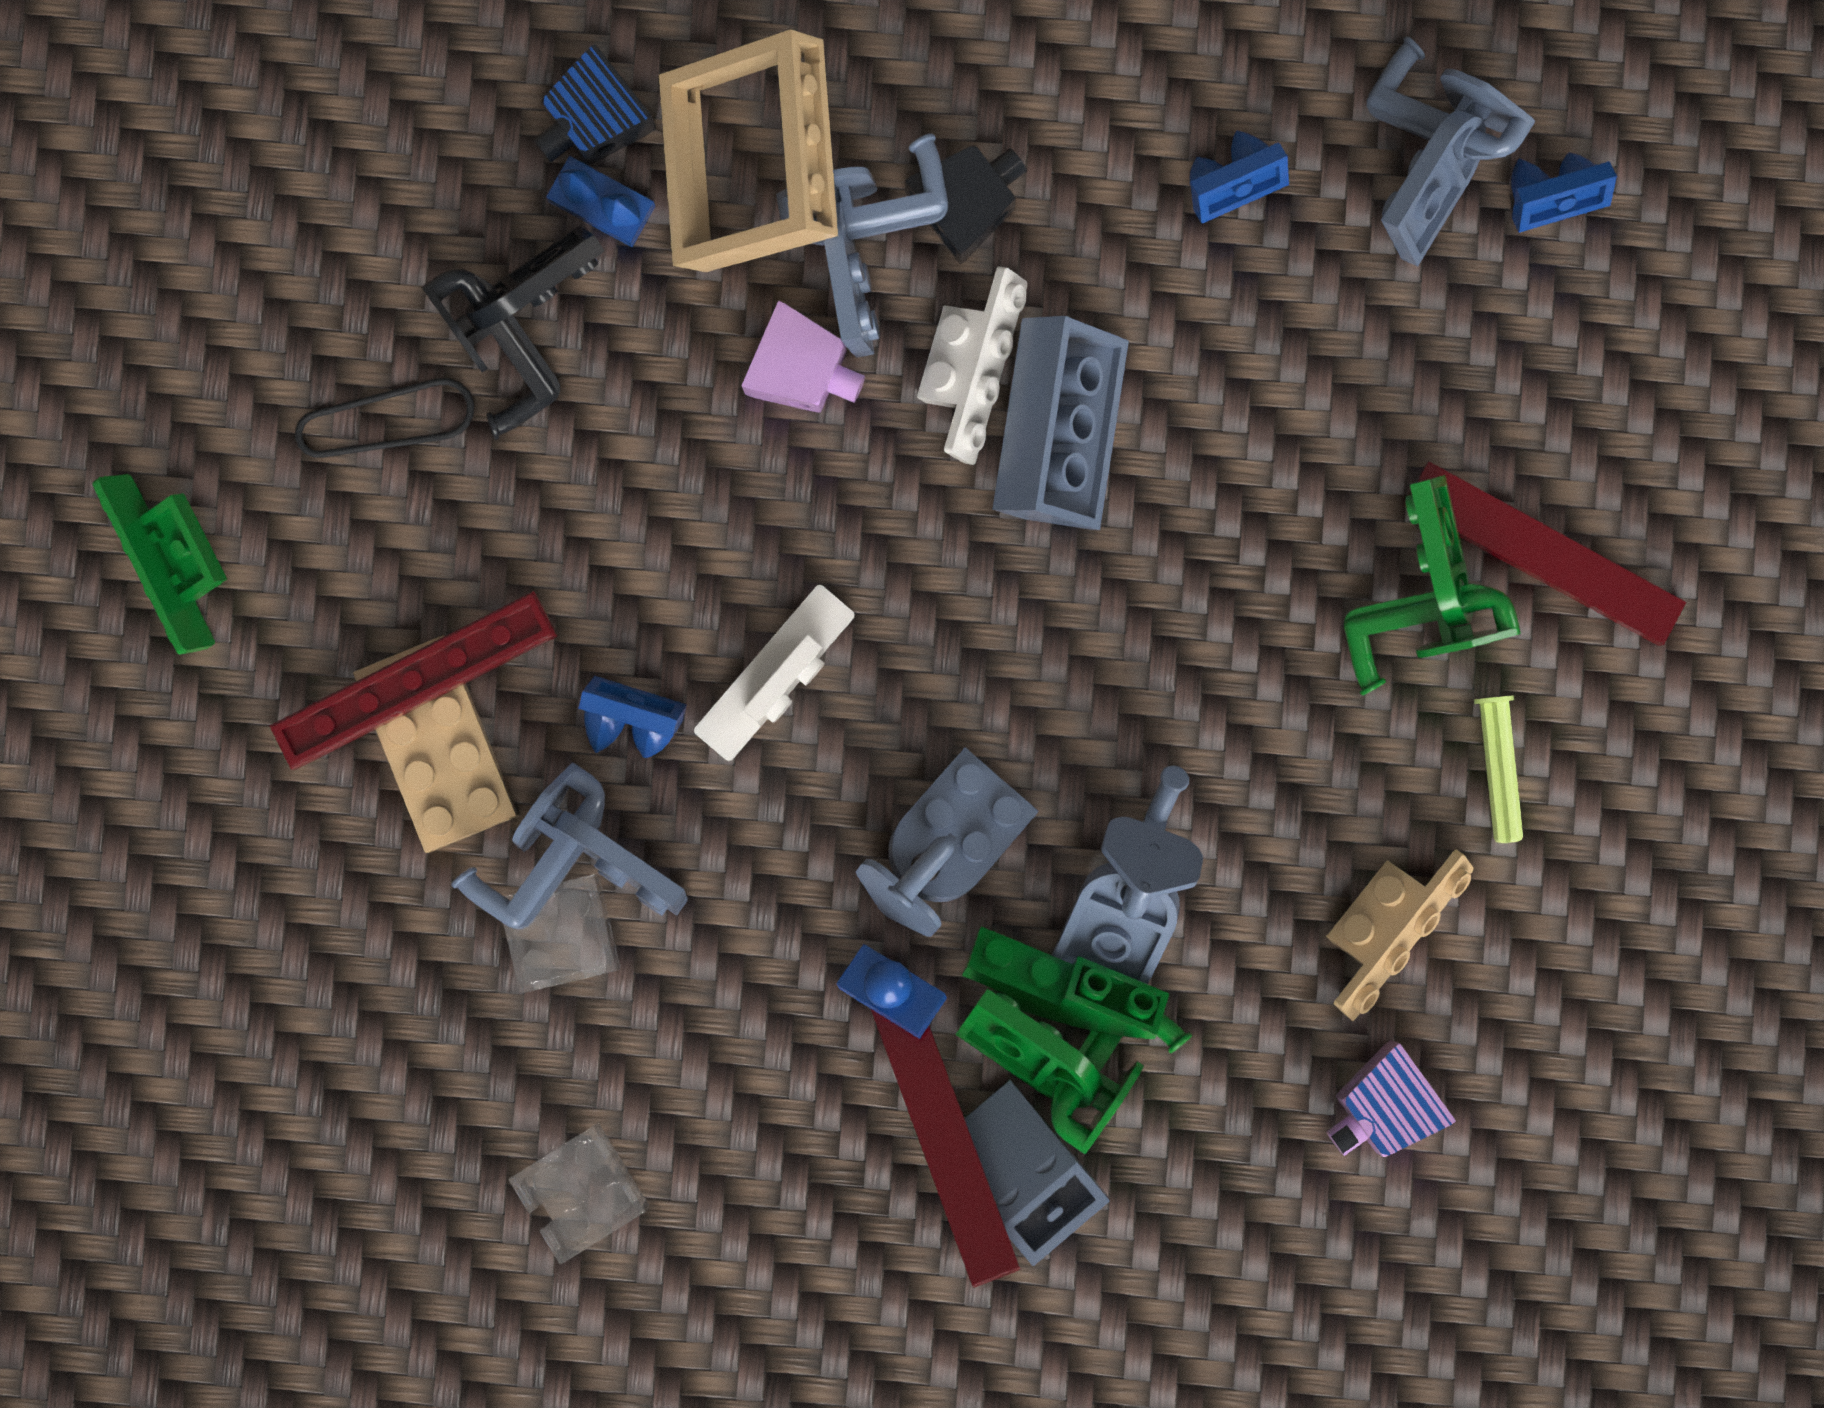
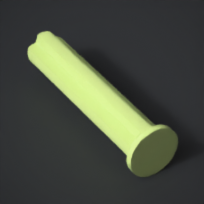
[1474,695,1523,843]

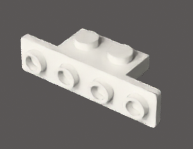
[917,266,1027,465]
[694,585,855,761]

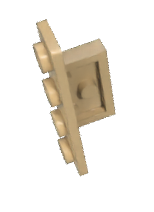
[1326,849,1474,1021]

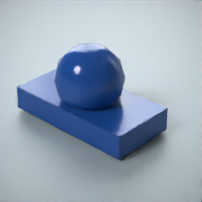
[836,944,947,1039]

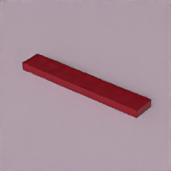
[1403,461,1687,646]
[269,591,558,770]
[871,1009,1021,1288]

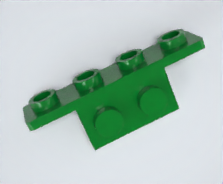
[92,474,227,655]

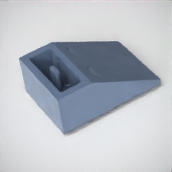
[965,1080,1110,1266]

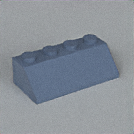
[992,316,1129,530]

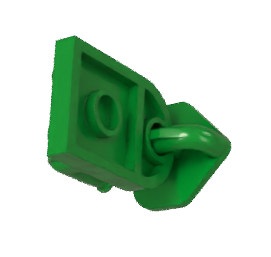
[1344,475,1521,696]
[955,988,1192,1154]

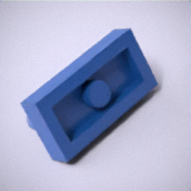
[1190,130,1289,224]
[1511,152,1617,233]
[546,156,656,247]
[578,676,687,758]

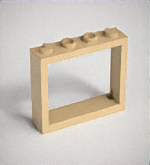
[659,29,838,272]

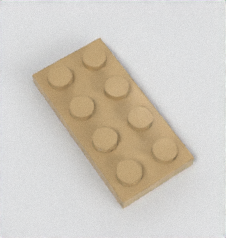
[353,635,519,853]

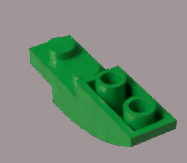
[962,926,1169,1040]

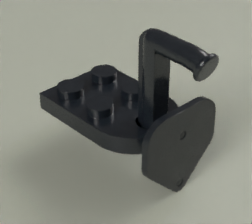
[421,226,605,440]

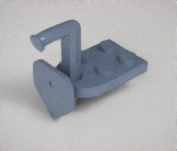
[1367,36,1535,267]
[776,134,948,358]
[856,747,1039,937]
[451,762,688,929]
[1052,765,1203,984]

